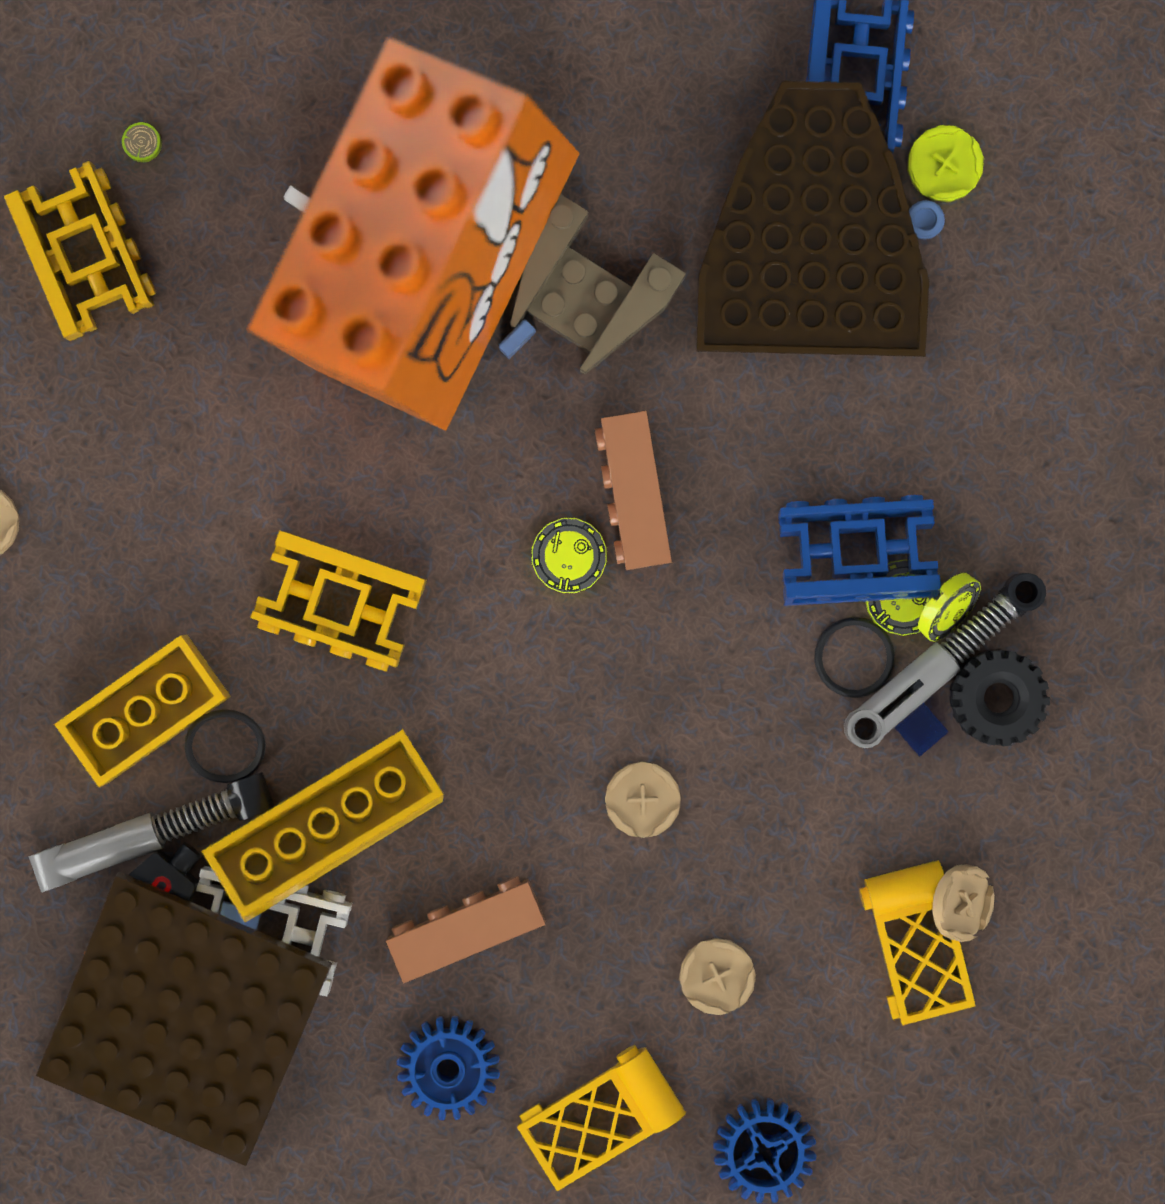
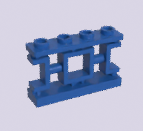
[806,0,914,154]
[778,495,941,606]

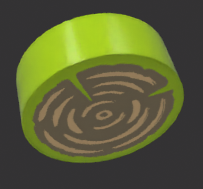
[122,122,162,162]

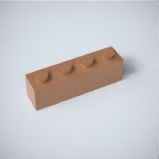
[595,411,672,570]
[386,876,546,984]

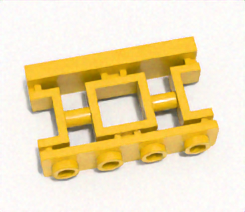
[4,161,156,341]
[250,530,427,672]

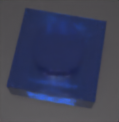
[894,703,948,757]

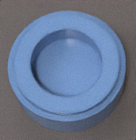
[909,200,945,240]

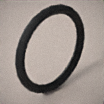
[814,617,895,698]
[184,709,266,783]

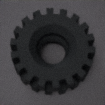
[949,650,1050,746]

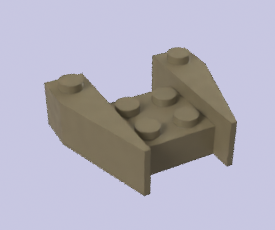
[510,194,686,375]

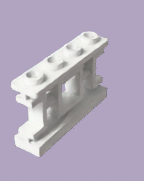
[196,866,353,997]

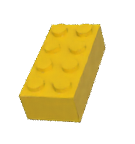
[54,635,231,787]

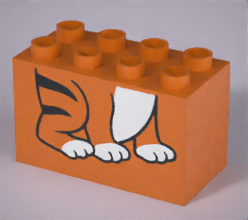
[247,38,580,431]

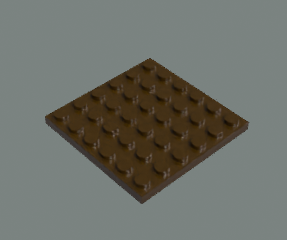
[36,871,332,1166]

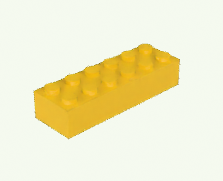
[202,730,444,923]

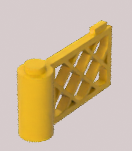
[859,860,976,1025]
[517,1045,686,1191]

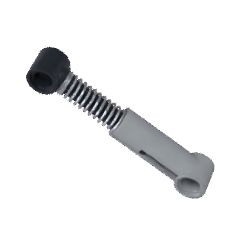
[844,573,1046,748]
[28,772,275,892]

